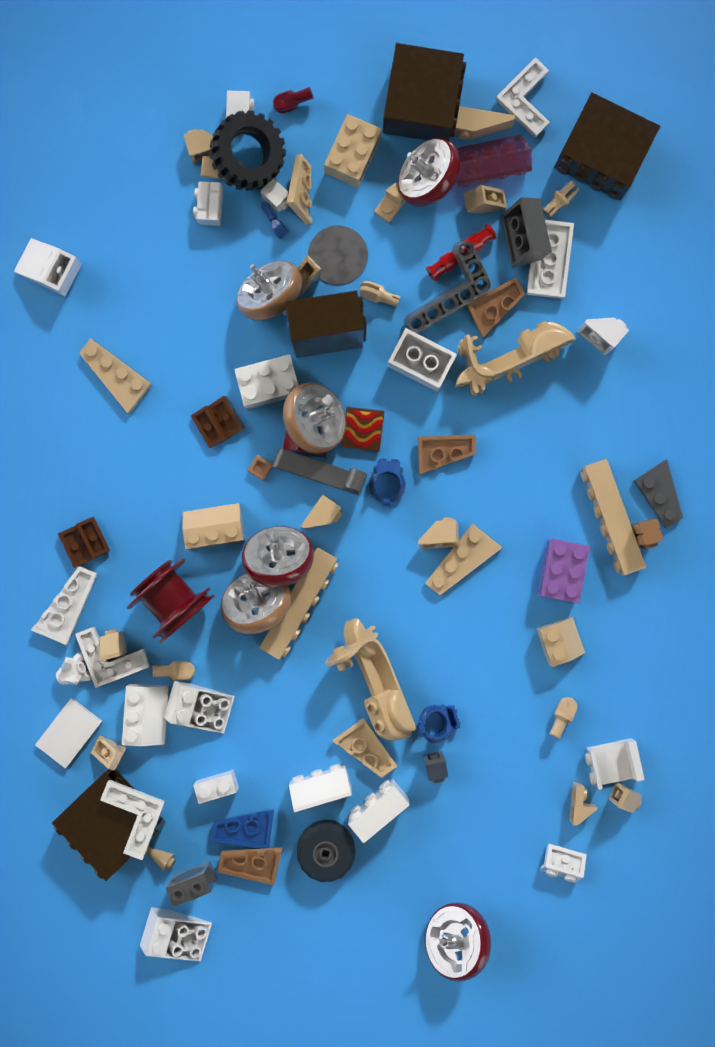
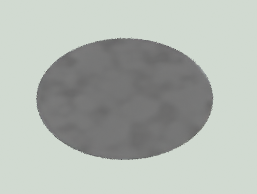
[308,226,368,285]

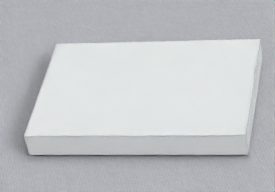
[35,698,102,769]

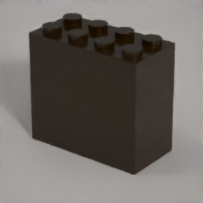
[383,43,467,141]
[554,92,661,201]
[285,290,367,358]
[52,769,166,881]

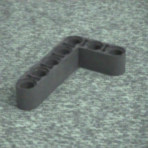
[404,241,491,332]
[272,448,367,496]

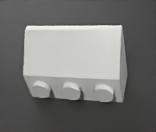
[122,684,169,746]
[289,764,352,812]

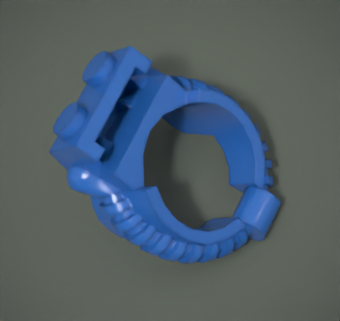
[369,459,406,506]
[416,704,461,743]

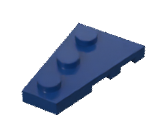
[211,809,274,849]

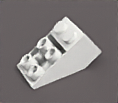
[14,238,82,297]
[164,680,235,734]
[140,907,212,961]

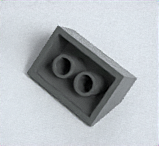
[501,197,552,268]

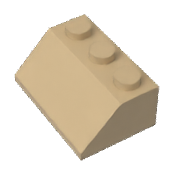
[183,503,246,550]

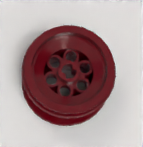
[127,559,215,643]

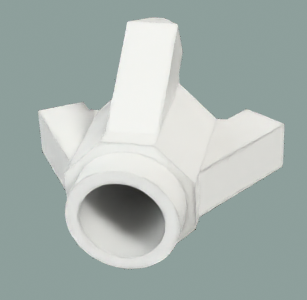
[56,653,91,685]

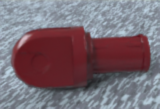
[273,86,314,113]

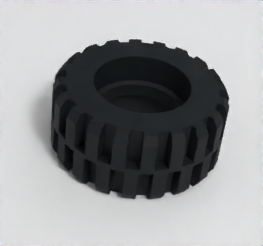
[209,110,286,191]

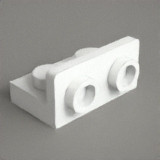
[541,844,587,883]

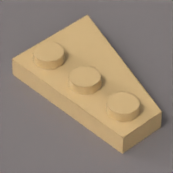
[287,154,312,225]
[332,718,397,778]

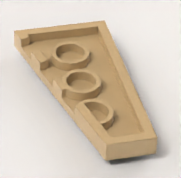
[79,338,152,414]
[425,524,503,595]

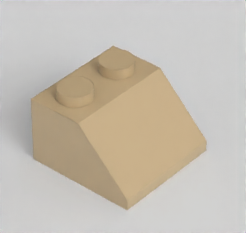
[536,617,585,667]

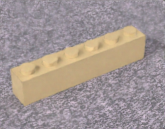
[580,459,646,575]
[259,547,339,660]

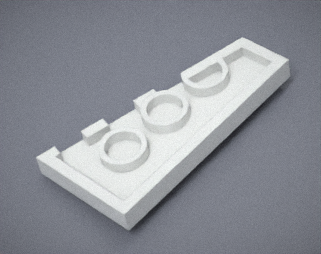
[31,566,98,645]

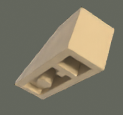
[454,106,516,140]

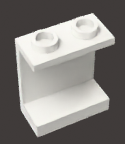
[585,738,645,790]

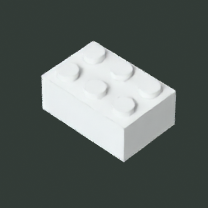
[387,328,457,392]
[234,354,299,410]
[348,779,410,843]

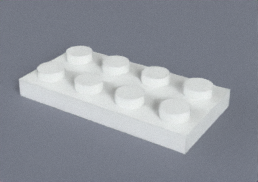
[526,220,574,299]

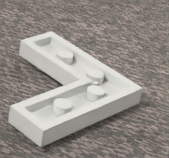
[495,57,550,138]
[75,627,151,688]
[101,780,165,860]

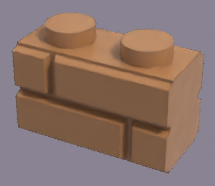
[631,519,663,549]

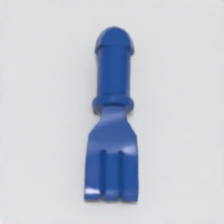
[261,202,289,239]

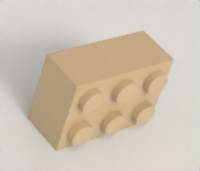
[324,114,382,188]

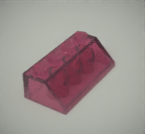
[456,135,532,187]

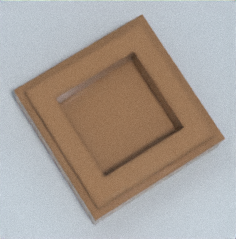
[247,455,272,481]

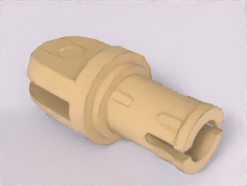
[543,181,579,218]
[359,281,400,308]
[152,661,195,681]
[549,697,578,739]

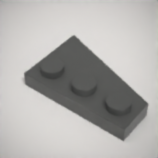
[634,459,683,528]

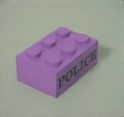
[537,539,590,603]

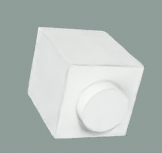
[260,178,289,213]

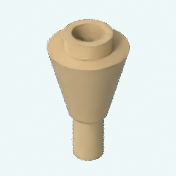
[146,846,176,872]

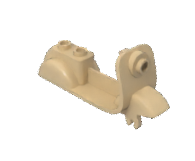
[455,321,576,397]
[325,618,416,741]

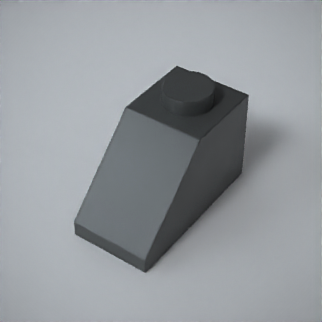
[423,751,448,783]

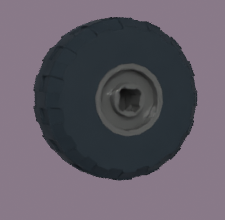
[297,820,355,882]

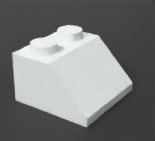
[576,318,629,356]

